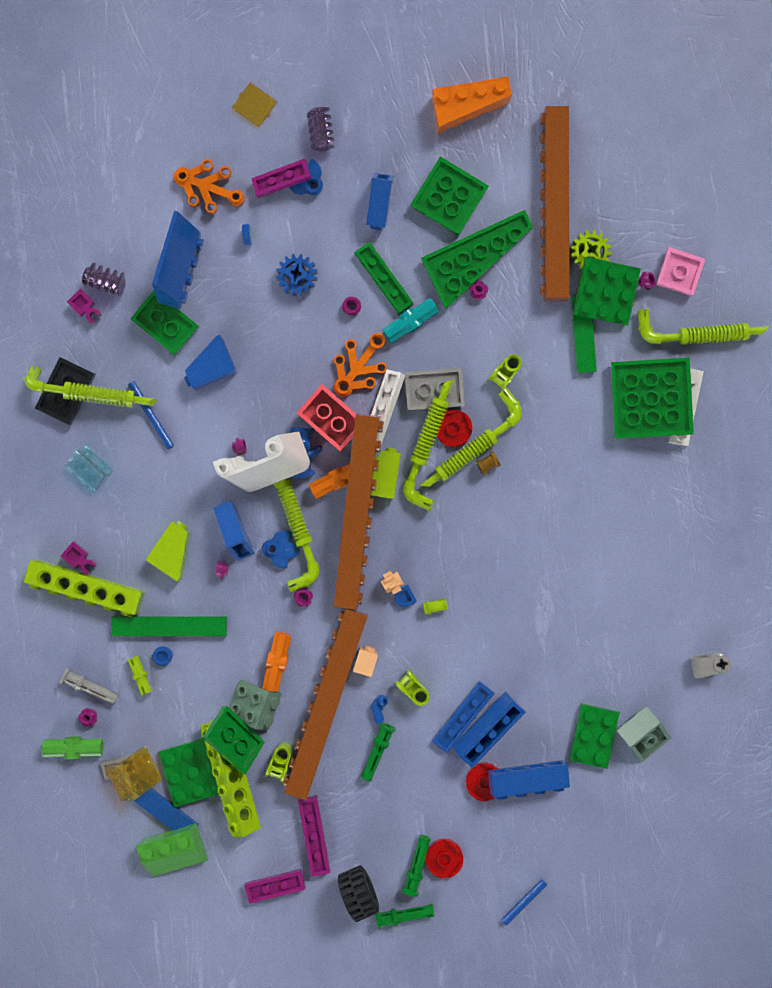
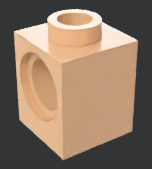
[353,645,378,677]

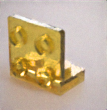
[105,746,162,801]

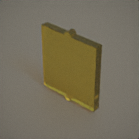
[232,82,277,127]

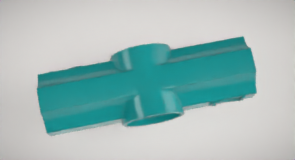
[382,298,439,344]

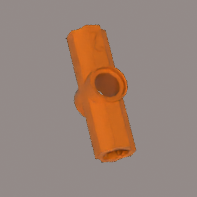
[308,463,350,499]
[262,631,292,692]

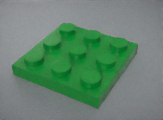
[410,156,489,236]
[572,257,641,326]
[159,738,219,807]

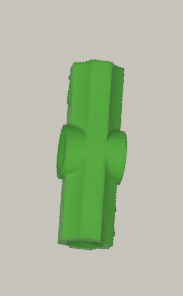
[42,736,104,759]

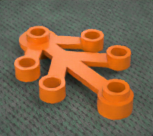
[174,159,245,214]
[334,333,387,397]

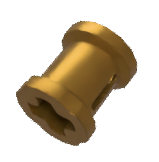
[476,451,501,475]

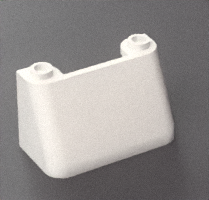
[213,432,310,492]

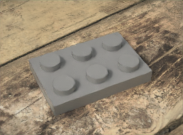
[405,368,465,411]

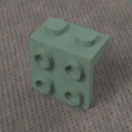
[230,680,282,730]

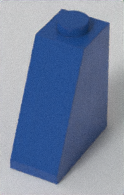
[366,173,394,230]
[184,335,237,390]
[213,501,255,561]

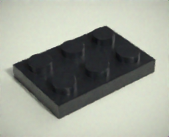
[35,357,96,425]

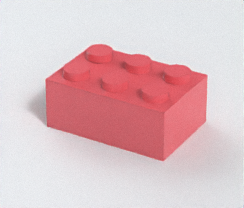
[297,384,356,452]

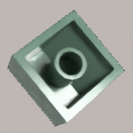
[617,706,671,762]

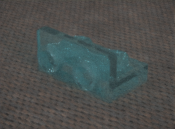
[65,446,113,492]

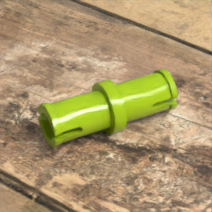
[127,655,153,696]

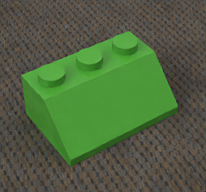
[136,823,208,877]

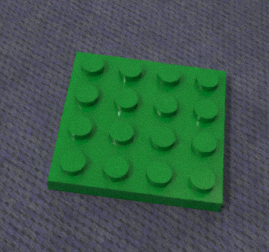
[611,357,694,439]

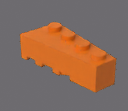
[432,76,512,134]

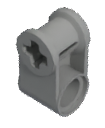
[690,653,731,678]

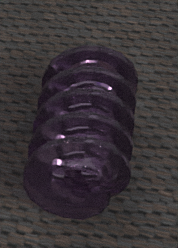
[307,107,335,151]
[82,262,126,297]

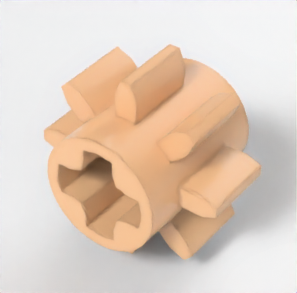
[381,570,404,594]

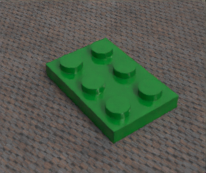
[130,290,200,356]
[569,703,620,769]
[203,706,265,774]

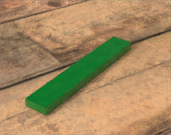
[111,616,227,636]

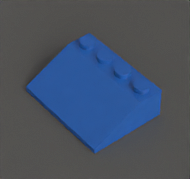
[152,210,204,309]

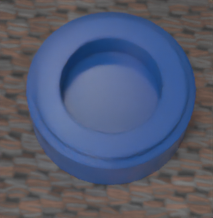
[153,646,173,666]

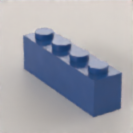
[453,691,526,768]
[488,760,570,800]

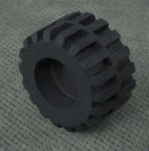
[338,865,379,922]

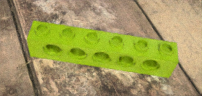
[24,559,145,617]
[200,719,261,837]

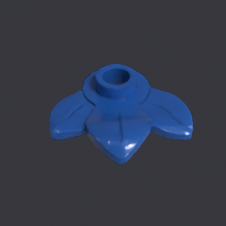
[289,159,323,196]
[262,530,300,568]

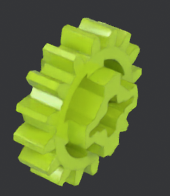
[570,230,612,270]

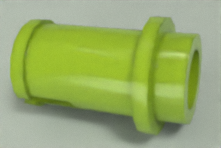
[423,598,448,615]

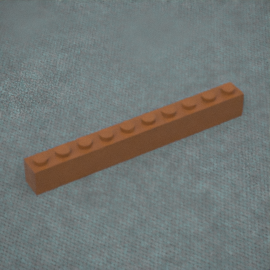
[540,106,569,301]
[333,413,384,610]
[283,609,368,800]

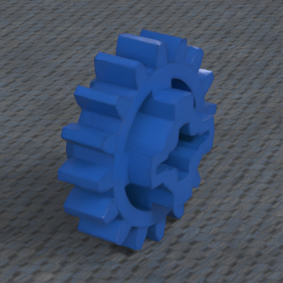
[276,254,318,296]

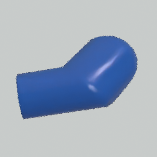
[371,695,389,724]

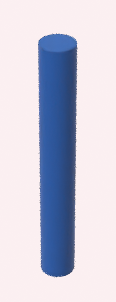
[501,879,548,926]

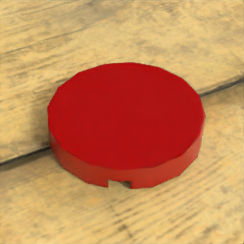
[436,409,473,447]
[465,762,499,802]
[425,838,464,878]

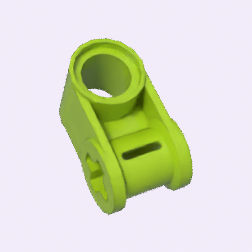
[488,354,522,391]
[395,669,430,706]
[265,742,293,783]

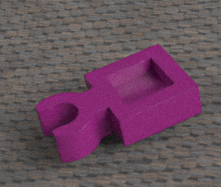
[67,289,102,324]
[61,541,97,575]

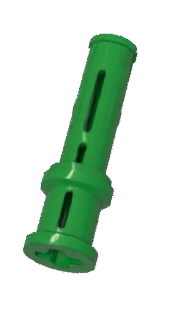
[361,722,396,782]
[402,835,431,897]
[376,904,435,929]

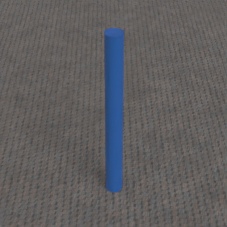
[128,381,174,449]

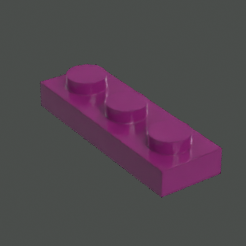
[251,159,312,198]
[245,869,306,904]

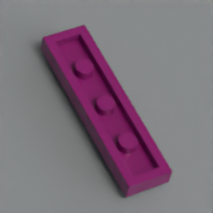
[298,795,331,877]

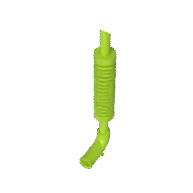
[637,309,769,345]
[23,366,157,408]
[403,379,454,511]
[419,388,522,487]
[274,478,320,592]

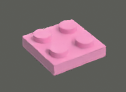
[655,247,705,297]

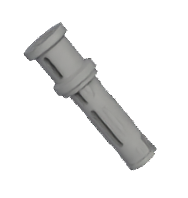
[59,668,119,705]

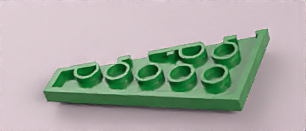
[421,210,533,310]

